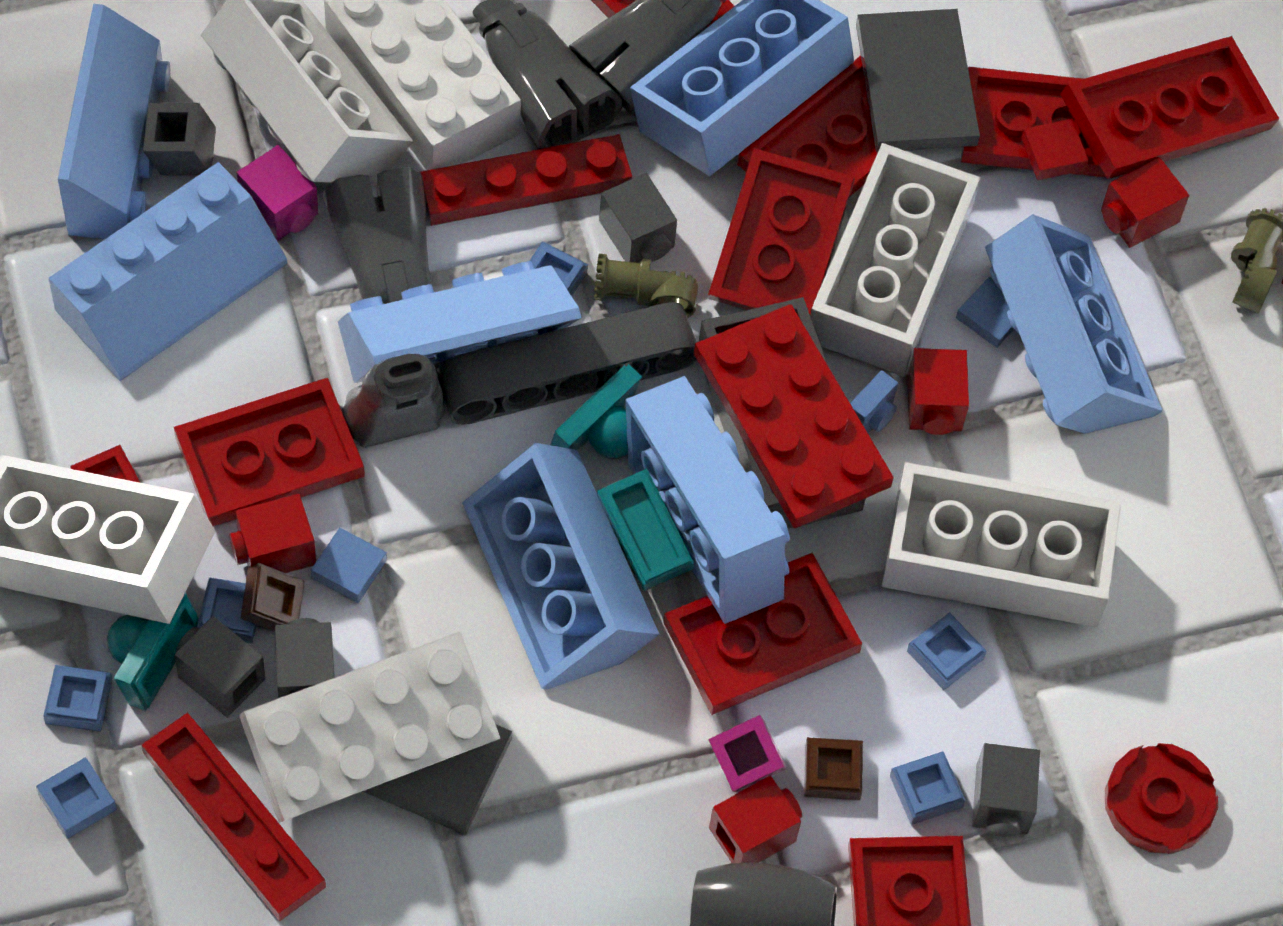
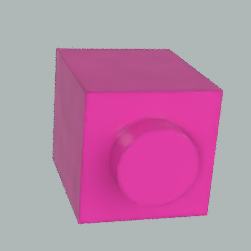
[236,145,319,241]
[708,715,787,793]

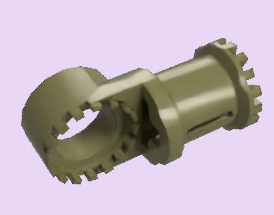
[1231,208,1283,314]
[594,253,698,318]

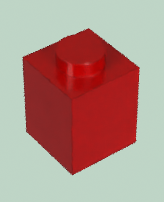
[1101,157,1190,248]
[907,348,969,435]
[229,493,316,573]
[709,775,802,863]

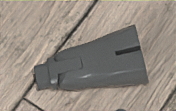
[473,0,623,149]
[569,0,727,117]
[323,167,431,304]
[342,354,445,448]

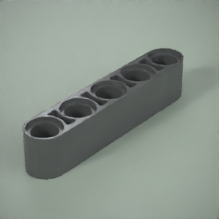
[436,302,697,425]

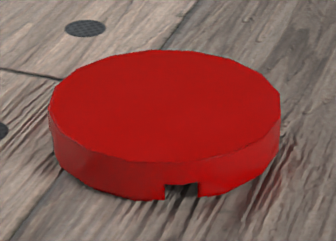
[1105,743,1219,854]

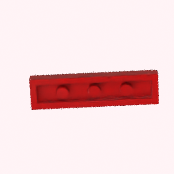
[420,134,632,226]
[141,712,326,922]

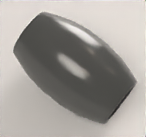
[690,862,837,926]

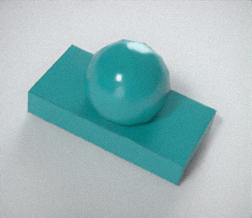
[550,364,642,458]
[597,468,694,591]
[107,592,199,711]

